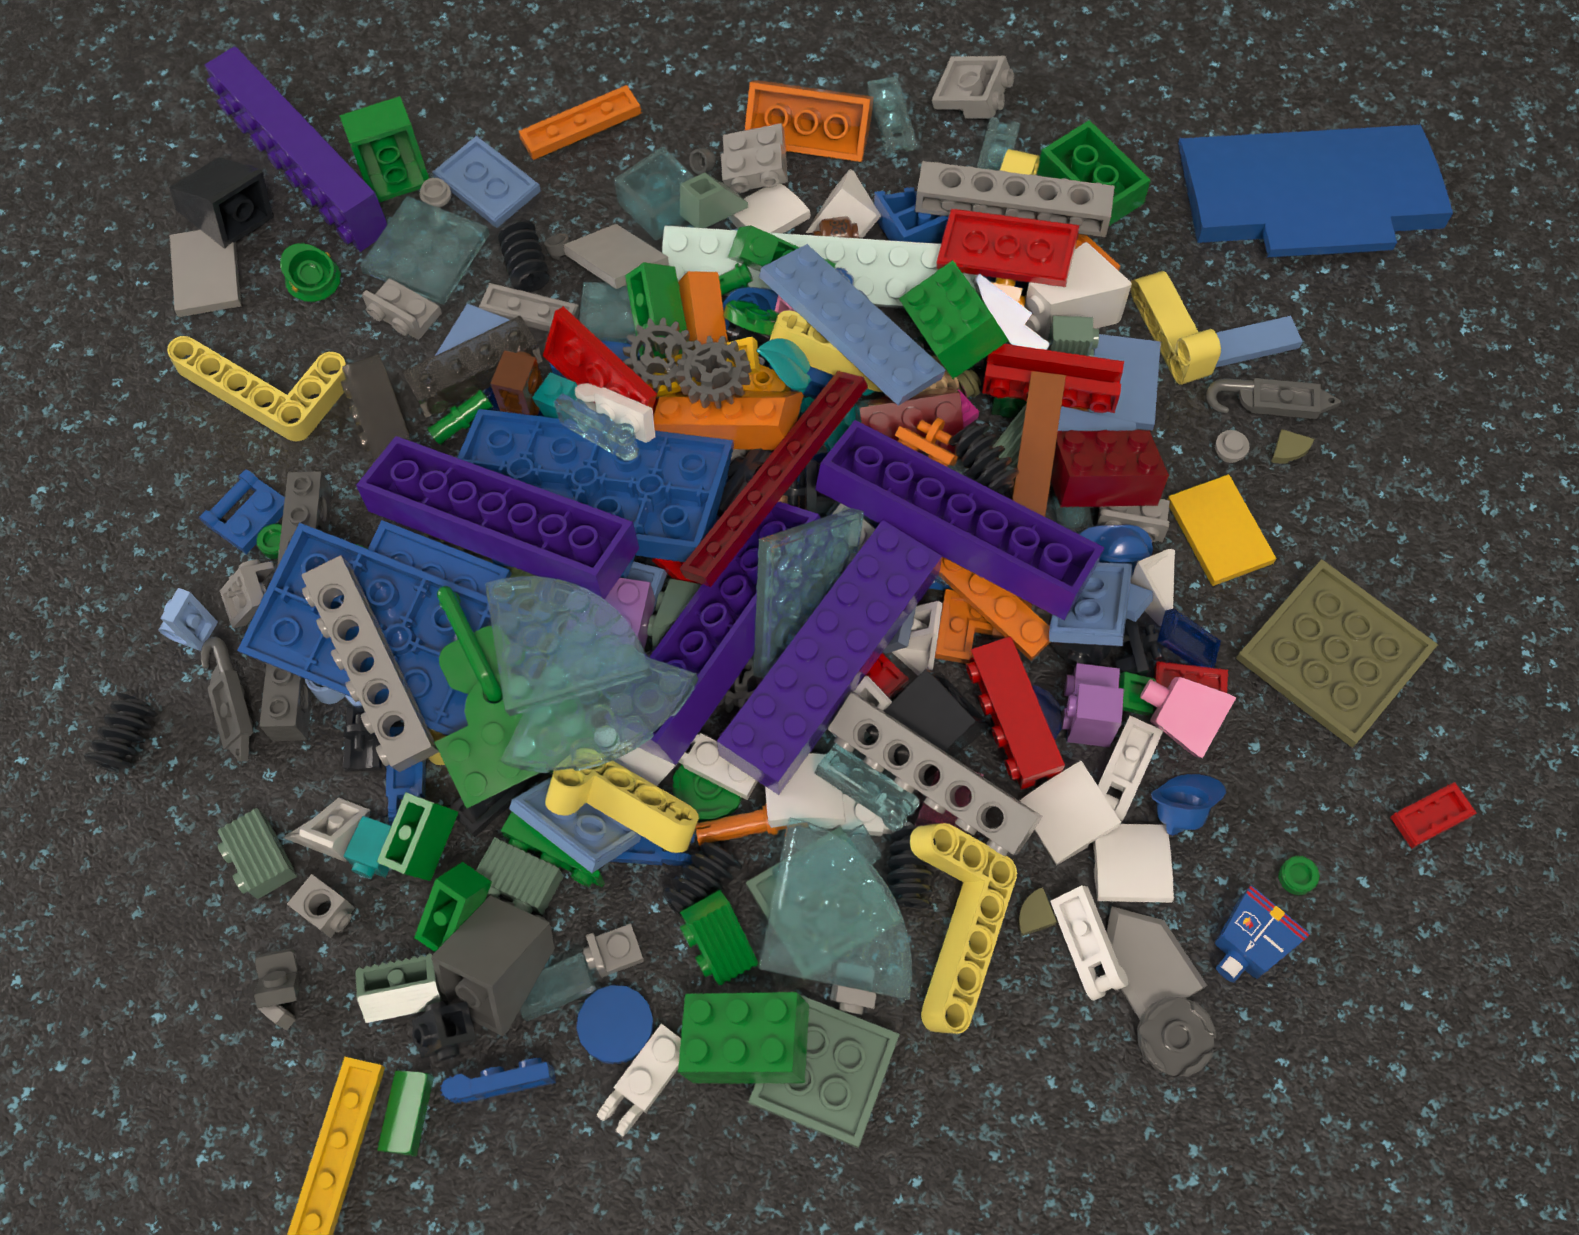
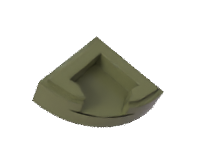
[1271,429,1314,464]
[1018,887,1057,937]

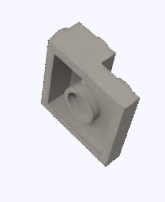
[931,56,1014,118]
[721,123,788,193]

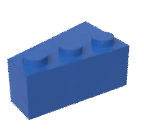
[874,187,949,244]

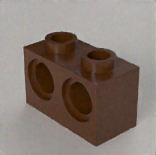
[491,350,543,416]

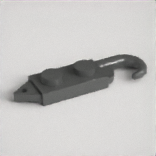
[1206,378,1341,419]
[201,637,254,762]

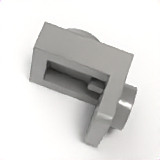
[830,962,877,1014]

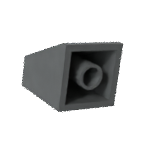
[431,895,555,1036]

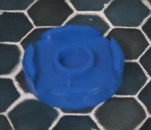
[577,985,653,1064]

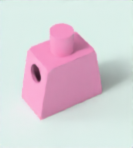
[1140,677,1236,758]

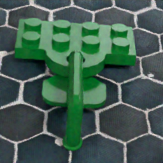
[434,586,601,809]

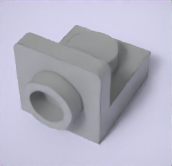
[583,924,644,977]

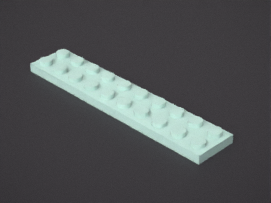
[662,226,977,308]

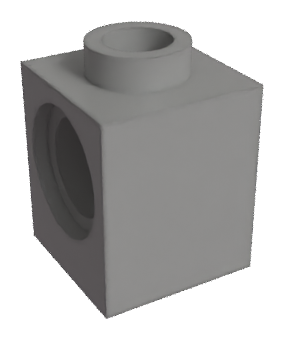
[287,874,355,938]

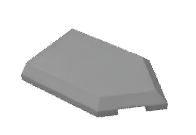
[1106,906,1207,1019]

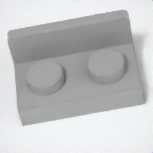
[362,278,442,340]
[1096,499,1170,542]
[220,560,274,629]

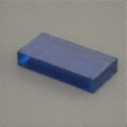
[1157,608,1221,668]

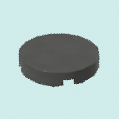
[1137,997,1216,1076]

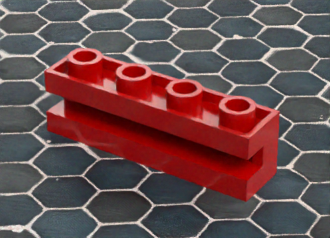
[982,344,1124,413]
[966,636,1065,790]

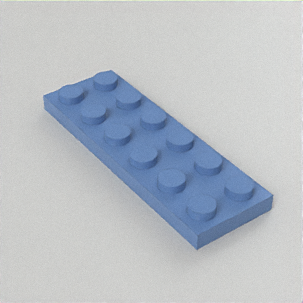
[759,244,946,406]

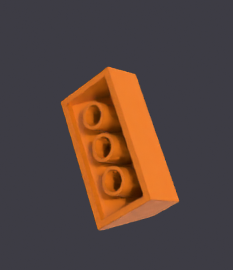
[745,80,874,162]
[653,391,803,450]

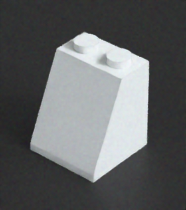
[1024,242,1132,340]

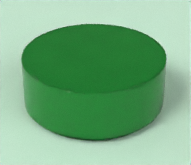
[256,524,282,559]
[1279,856,1319,895]

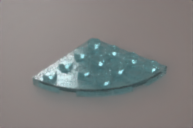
[753,508,864,679]
[485,576,653,716]
[501,630,699,773]
[758,817,912,1000]

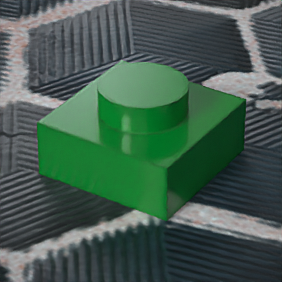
[1119,672,1156,715]

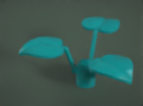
[756,338,875,452]

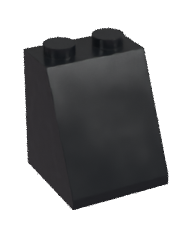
[169,157,273,249]
[866,669,991,781]

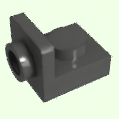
[254,948,301,1009]

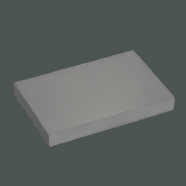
[564,224,669,289]
[170,230,241,317]

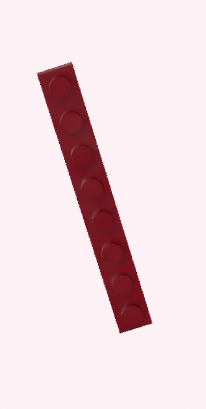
[680,371,868,587]

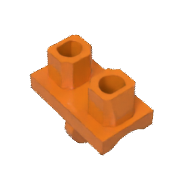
[895,417,959,467]

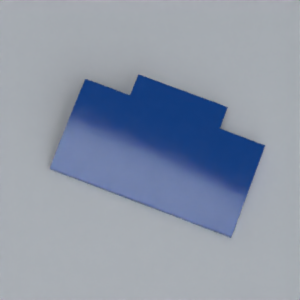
[1178,125,1453,257]
[457,409,734,579]
[237,520,562,736]

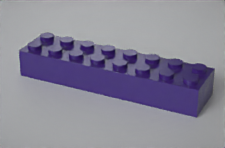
[205,46,390,252]
[815,420,1105,621]
[356,436,639,601]
[605,501,833,765]
[717,520,942,795]

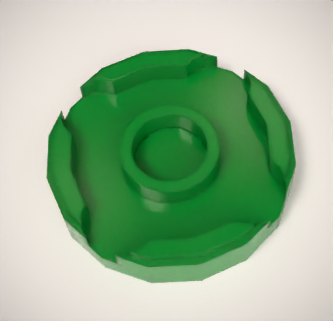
[723,300,780,335]
[673,764,743,822]

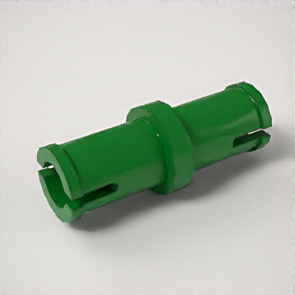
[427,389,493,445]

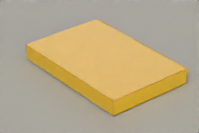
[1167,474,1276,586]

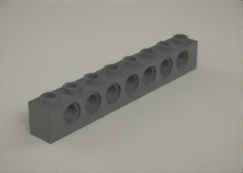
[259,471,332,741]

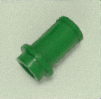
[719,263,753,296]

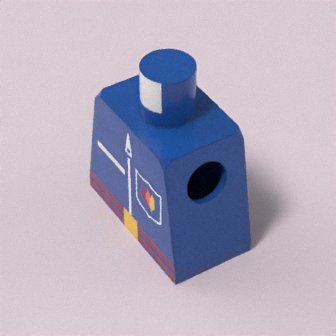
[1215,885,1310,983]

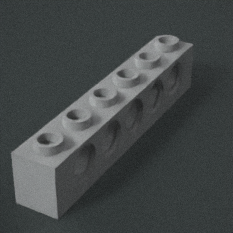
[915,161,1114,237]
[301,555,439,772]
[827,693,1043,856]

